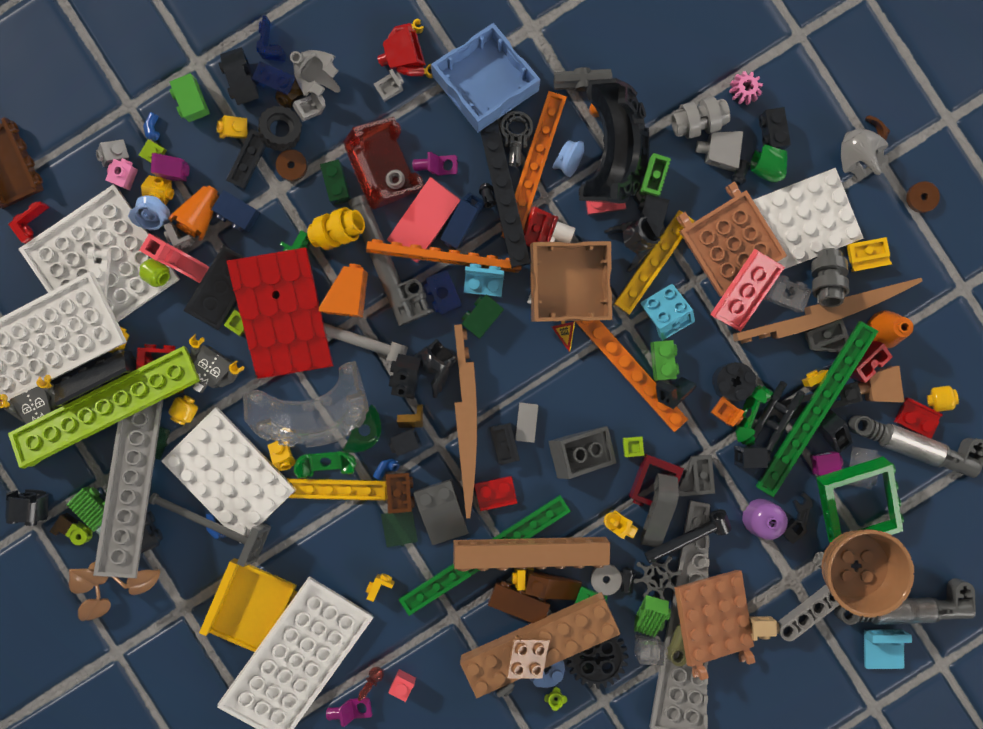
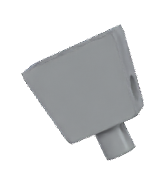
[696,131,743,172]

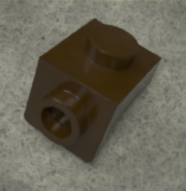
[275,76,304,109]

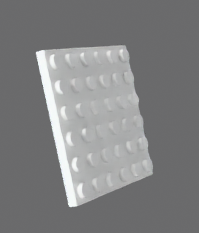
[19,184,180,322]

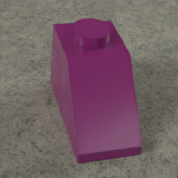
[151,153,190,182]

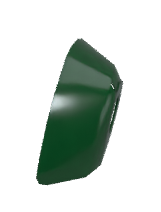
[343,405,381,453]

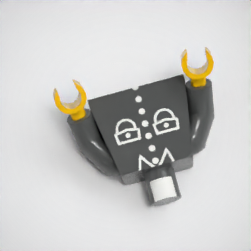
[189,334,244,393]
[0,375,60,424]

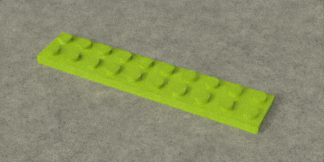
[8,346,200,469]

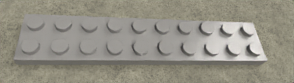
[93,399,164,579]

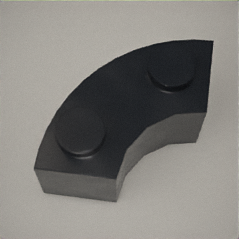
[218,47,259,105]

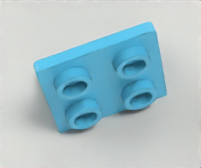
[464,264,504,297]
[641,284,695,341]
[864,629,912,669]

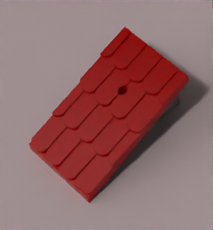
[227,248,334,379]

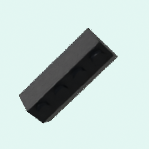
[55,349,136,406]

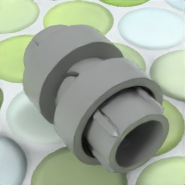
[671,97,730,139]

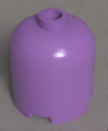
[742,499,788,540]

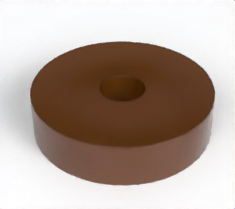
[276,150,308,181]
[906,181,940,213]

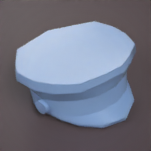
[552,140,584,177]
[128,195,170,230]

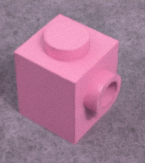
[105,158,138,191]

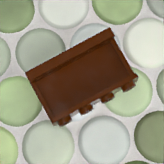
[0,117,44,209]

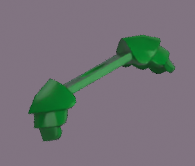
[736,385,773,446]
[294,451,356,478]

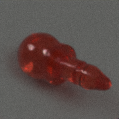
[358,667,384,701]

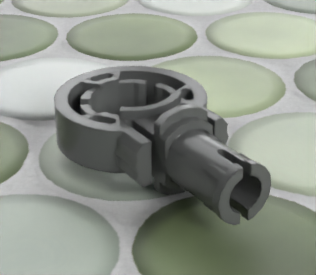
[501,111,533,167]

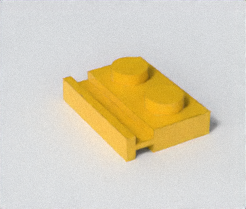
[846,237,892,272]

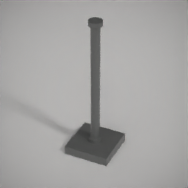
[149,493,272,567]

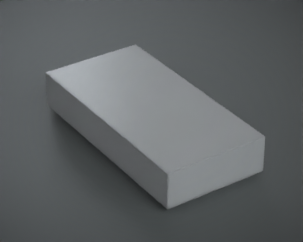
[515,402,538,443]

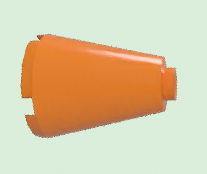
[168,186,219,241]
[867,311,913,348]

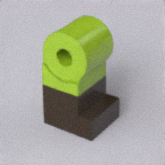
[49,513,93,545]

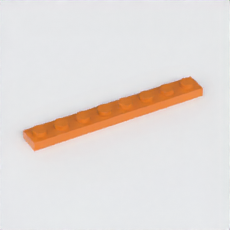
[501,91,567,238]
[366,239,521,273]
[575,320,689,432]

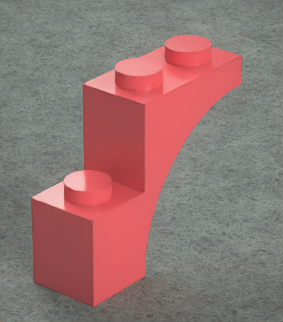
[139,233,209,283]

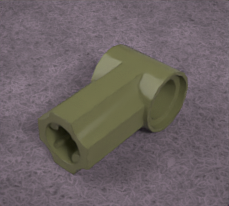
[665,624,686,666]

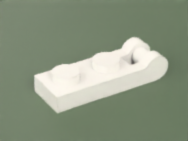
[87,248,111,300]

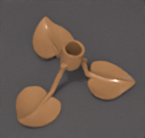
[69,562,160,621]

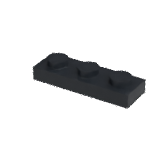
[226,129,266,190]

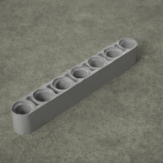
[778,560,862,641]

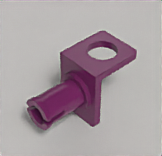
[412,152,458,176]
[326,698,373,727]

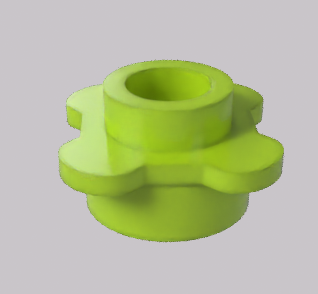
[544,687,567,711]

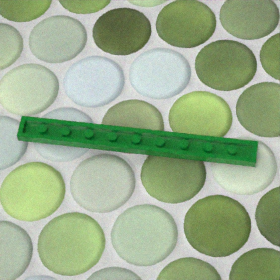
[756,321,879,497]
[399,495,571,616]

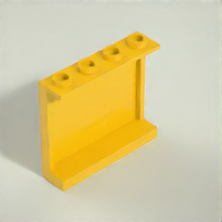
[199,558,298,652]

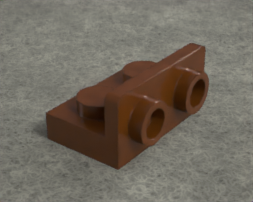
[385,473,415,514]

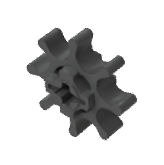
[634,556,682,600]

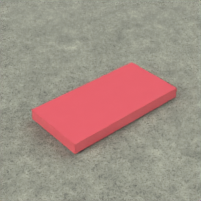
[387,177,461,263]
[710,249,785,332]

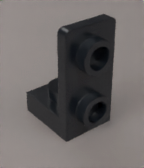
[656,377,697,409]

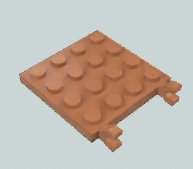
[676,181,787,297]
[674,570,755,680]

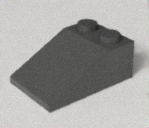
[548,426,616,479]
[414,479,469,545]

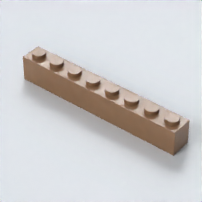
[453,537,610,571]

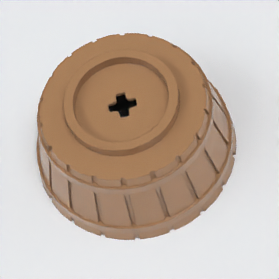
[821,529,914,618]

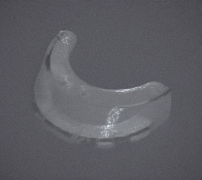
[243,361,369,447]

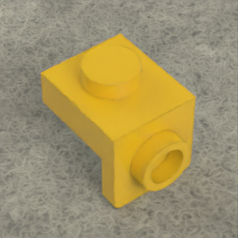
[216,115,247,139]
[802,370,828,387]
[268,437,296,471]
[512,567,534,590]
[365,573,395,602]

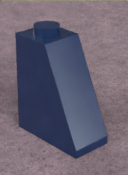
[440,192,484,249]

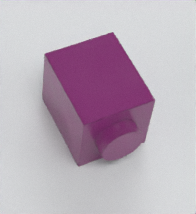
[810,451,843,476]

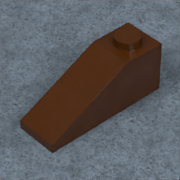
[523,569,582,600]

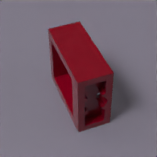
[629,454,684,506]

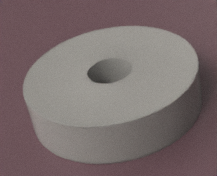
[591,564,622,595]

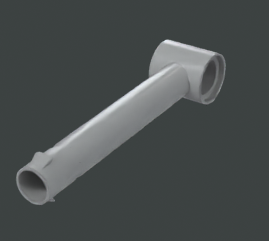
[324,323,408,362]

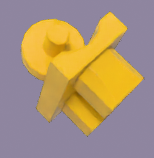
[604,510,638,539]

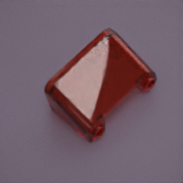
[344,117,424,210]

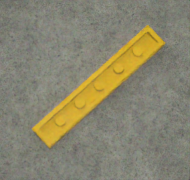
[614,210,695,315]
[286,478,387,501]

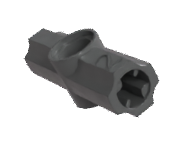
[553,67,612,91]

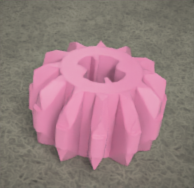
[729,71,763,105]

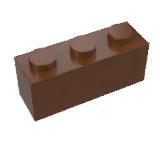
[488,579,550,623]

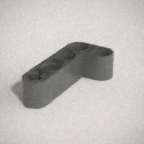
[640,473,679,548]

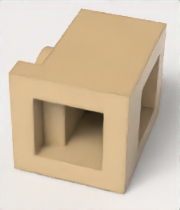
[749,616,780,641]

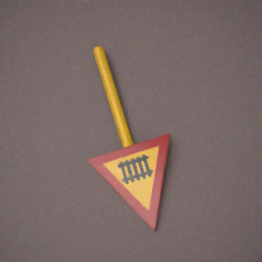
[551,321,575,352]

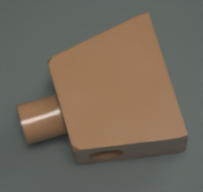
[858,366,904,402]

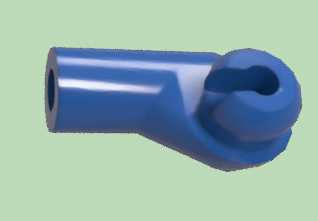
[143,112,160,141]
[373,459,400,481]
[206,513,225,540]

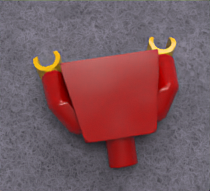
[377,19,433,78]

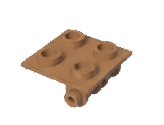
[506,634,550,679]

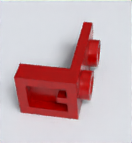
[8,201,49,244]
[136,344,176,369]

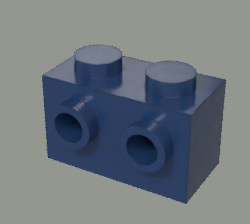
[211,190,261,232]

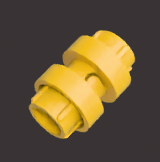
[307,207,365,250]

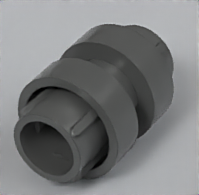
[811,248,849,307]

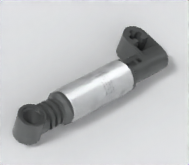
[847,415,983,478]
[834,578,976,625]

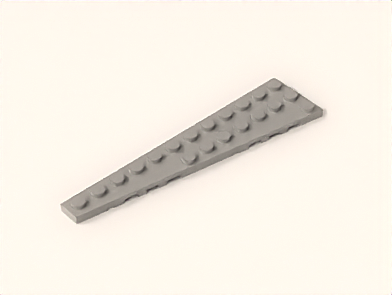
[649,500,710,729]

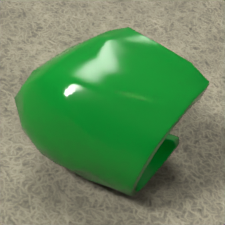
[750,145,787,182]

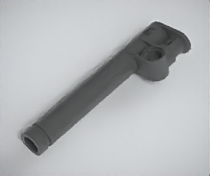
[348,195,434,326]

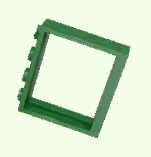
[816,456,904,543]

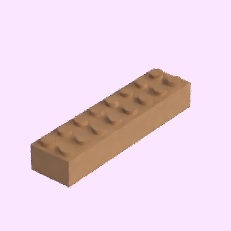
[460,592,620,698]

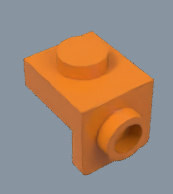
[710,398,745,427]

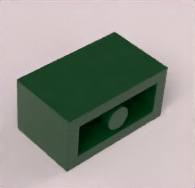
[320,159,351,206]
[462,294,504,339]

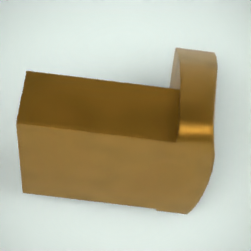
[397,404,423,428]

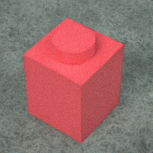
[388,669,416,702]

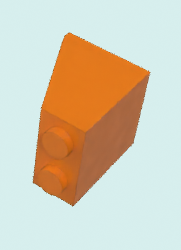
[319,264,368,318]

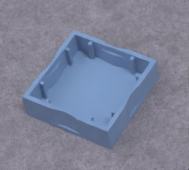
[431,23,540,132]

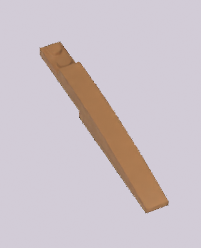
[732,278,923,344]
[454,324,477,518]

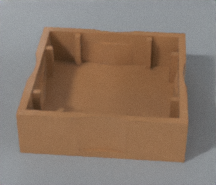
[530,241,612,322]

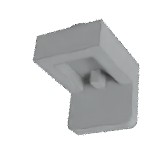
[374,69,404,102]
[292,93,326,122]
[96,139,129,167]
[163,222,195,250]

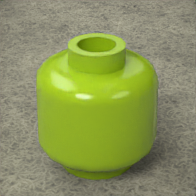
[139,258,170,287]

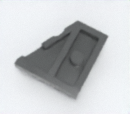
[804,319,849,352]
[678,454,715,497]

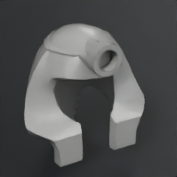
[290,50,341,97]
[841,128,888,179]

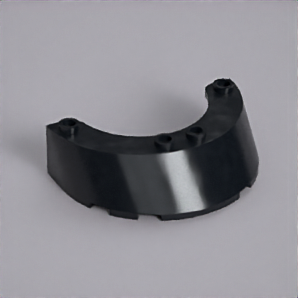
[579,78,650,204]

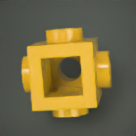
[141,175,174,205]

